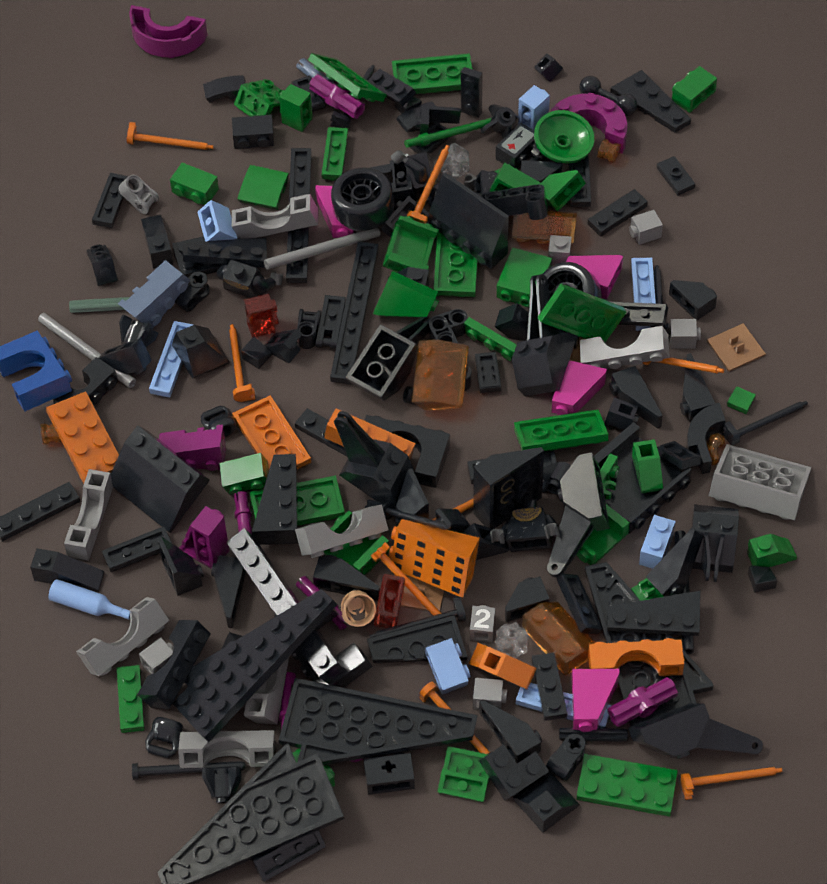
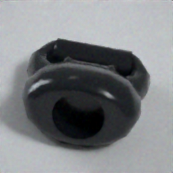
[201,405,237,437]
[145,717,183,759]

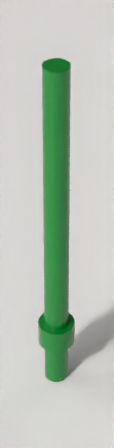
[404,118,491,148]

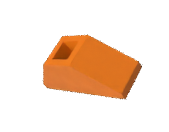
[469,643,537,689]

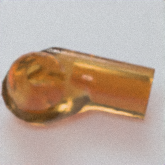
[706,433,725,465]

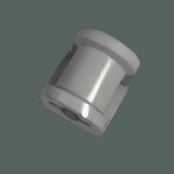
[119,175,159,214]

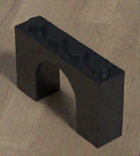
[364,415,450,488]
[292,608,373,688]

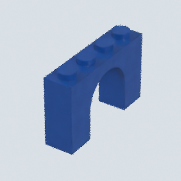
[0,331,72,412]

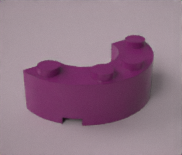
[129,5,208,58]
[550,93,627,154]

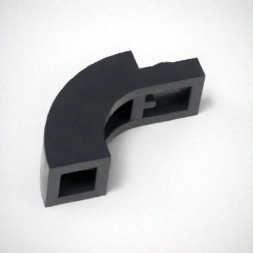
[686,403,726,474]

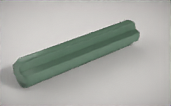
[69,297,130,313]

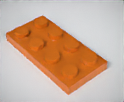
[46,391,119,484]
[232,395,311,469]

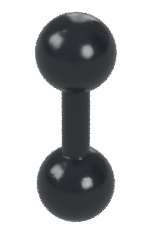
[579,76,637,116]

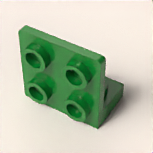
[234,79,283,116]

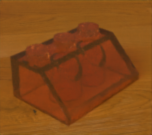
[512,211,577,244]
[412,339,469,410]
[523,602,595,676]

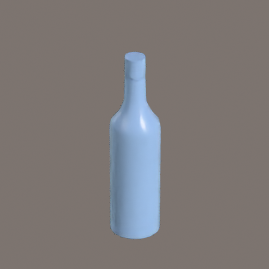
[48,579,130,620]

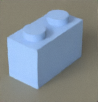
[518,85,550,130]
[198,200,237,241]
[639,515,675,569]
[425,638,471,695]

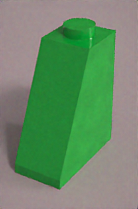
[373,271,439,317]

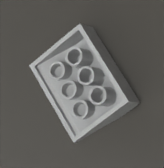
[709,444,812,520]

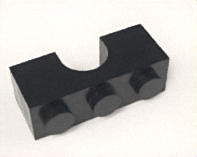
[53,357,118,405]

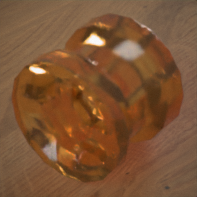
[598,139,621,163]
[40,423,61,445]

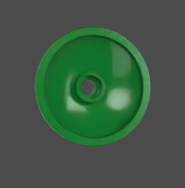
[534,110,594,163]

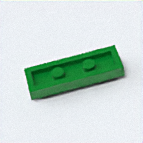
[322,127,348,180]
[464,317,517,361]
[117,665,145,733]

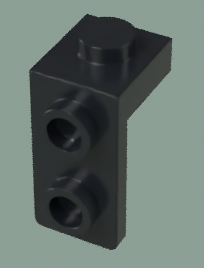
[416,105,461,134]
[86,244,118,286]

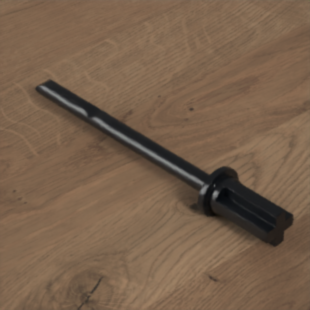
[364,499,451,530]

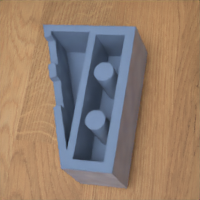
[118,260,191,329]

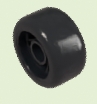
[331,168,394,231]
[541,262,602,298]

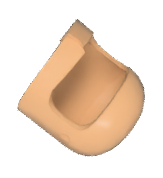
[341,590,376,627]

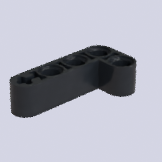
[478,184,548,220]
[429,309,472,392]

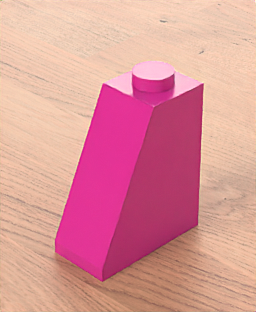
[316,185,354,238]
[566,255,623,300]
[551,360,607,415]
[572,669,619,732]

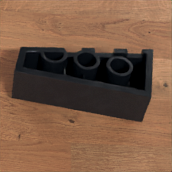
[252,454,298,545]

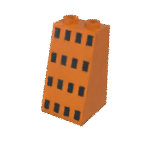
[388,519,480,597]

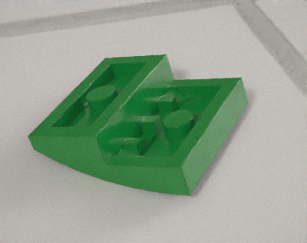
[237,165,289,210]
[437,746,490,802]

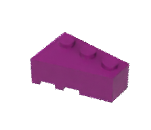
[159,425,226,471]
[179,506,230,569]

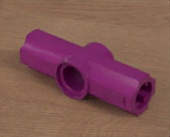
[309,74,365,119]
[607,677,678,727]

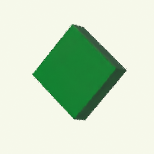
[727,386,756,414]

